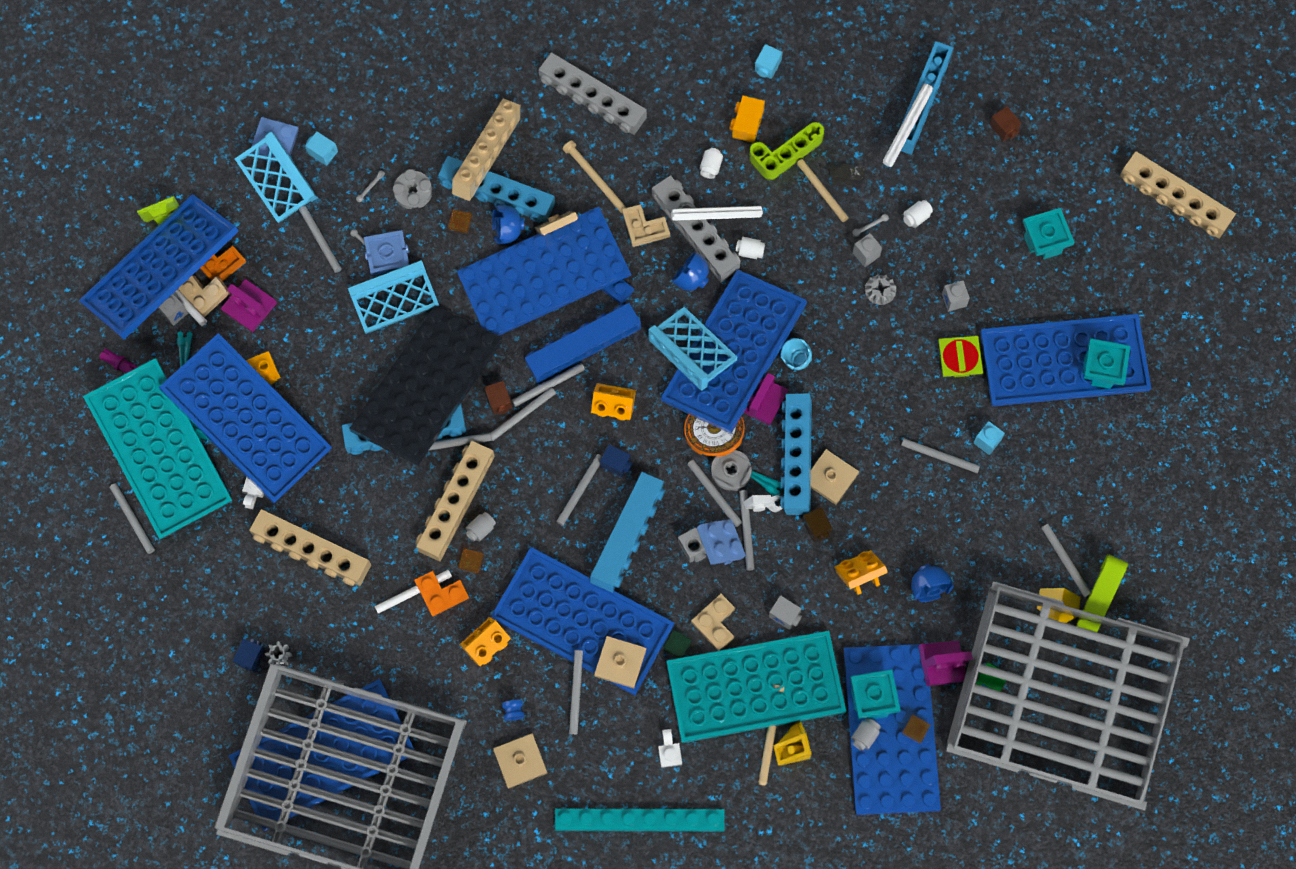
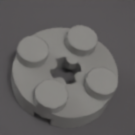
[393,169,432,209]
[711,450,752,491]

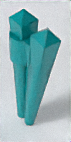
[177,331,193,367]
[751,471,784,496]

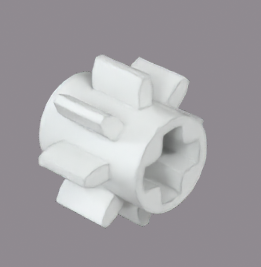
[265,641,292,665]

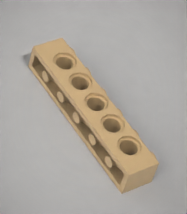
[452,98,521,201]
[1120,152,1236,239]
[416,441,495,562]
[249,509,371,586]

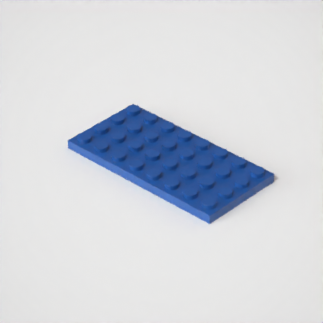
[79,194,239,340]
[457,207,631,336]
[661,269,807,434]
[980,314,1152,407]
[159,333,332,504]
[491,547,675,696]
[843,644,941,815]
[229,679,415,832]

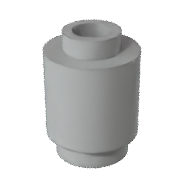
[466,512,496,542]
[851,718,881,751]

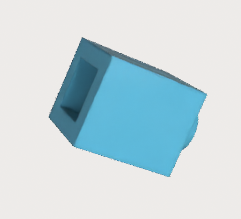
[755,44,782,79]
[305,132,338,166]
[974,421,1005,455]

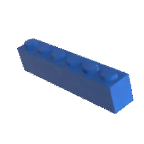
[525,303,641,384]

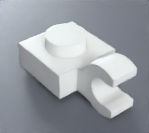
[242,477,264,510]
[744,495,783,512]
[658,729,682,768]

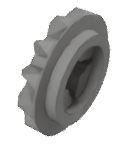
[865,274,896,305]

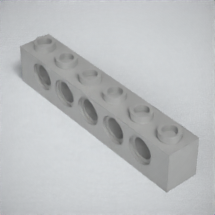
[539,53,647,135]
[652,175,741,283]

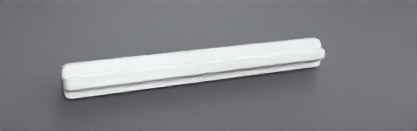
[883,84,933,167]
[671,206,763,220]

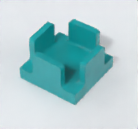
[1023,208,1075,259]
[1082,338,1130,389]
[850,670,901,719]

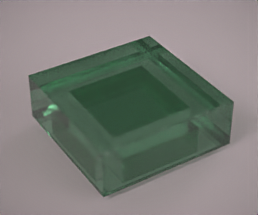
[664,630,692,658]

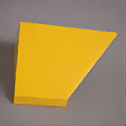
[1037,588,1081,623]
[773,721,811,766]

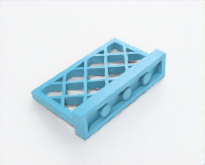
[235,132,318,223]
[348,260,439,334]
[649,307,737,391]

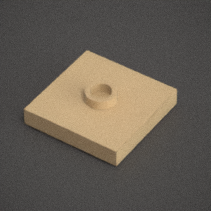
[535,211,578,235]
[811,449,859,505]
[594,636,646,688]
[494,734,547,789]

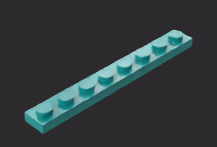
[555,809,724,832]

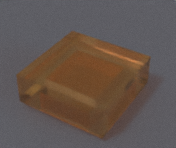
[448,210,472,233]
[458,548,484,574]
[902,715,931,744]

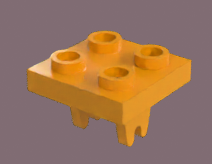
[834,550,888,595]

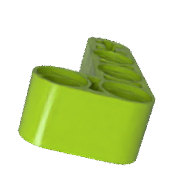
[749,122,824,180]
[1076,554,1128,632]

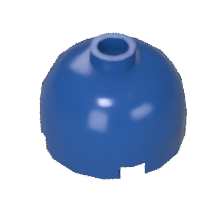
[492,205,524,244]
[672,252,709,291]
[911,564,954,603]

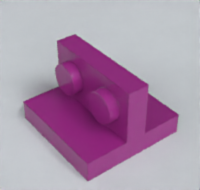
[221,279,277,333]
[744,373,788,426]
[918,640,973,686]

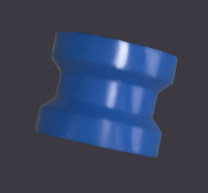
[502,700,525,721]

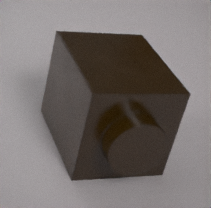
[802,507,833,542]

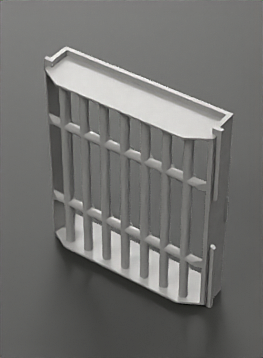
[945,581,1190,811]
[215,664,467,869]

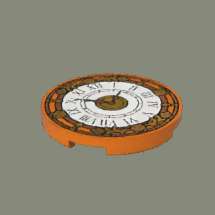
[684,414,745,457]

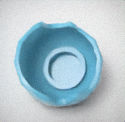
[780,338,812,370]

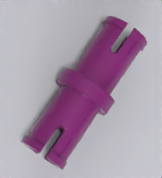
[99,348,139,373]

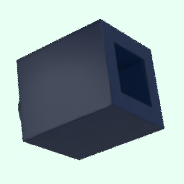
[600,445,633,477]
[233,638,265,673]

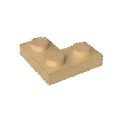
[622,205,670,247]
[178,276,229,317]
[691,594,735,651]

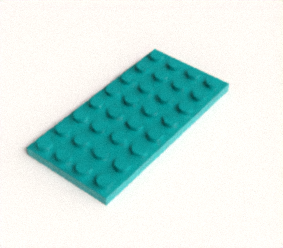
[83,358,233,539]
[666,631,846,743]

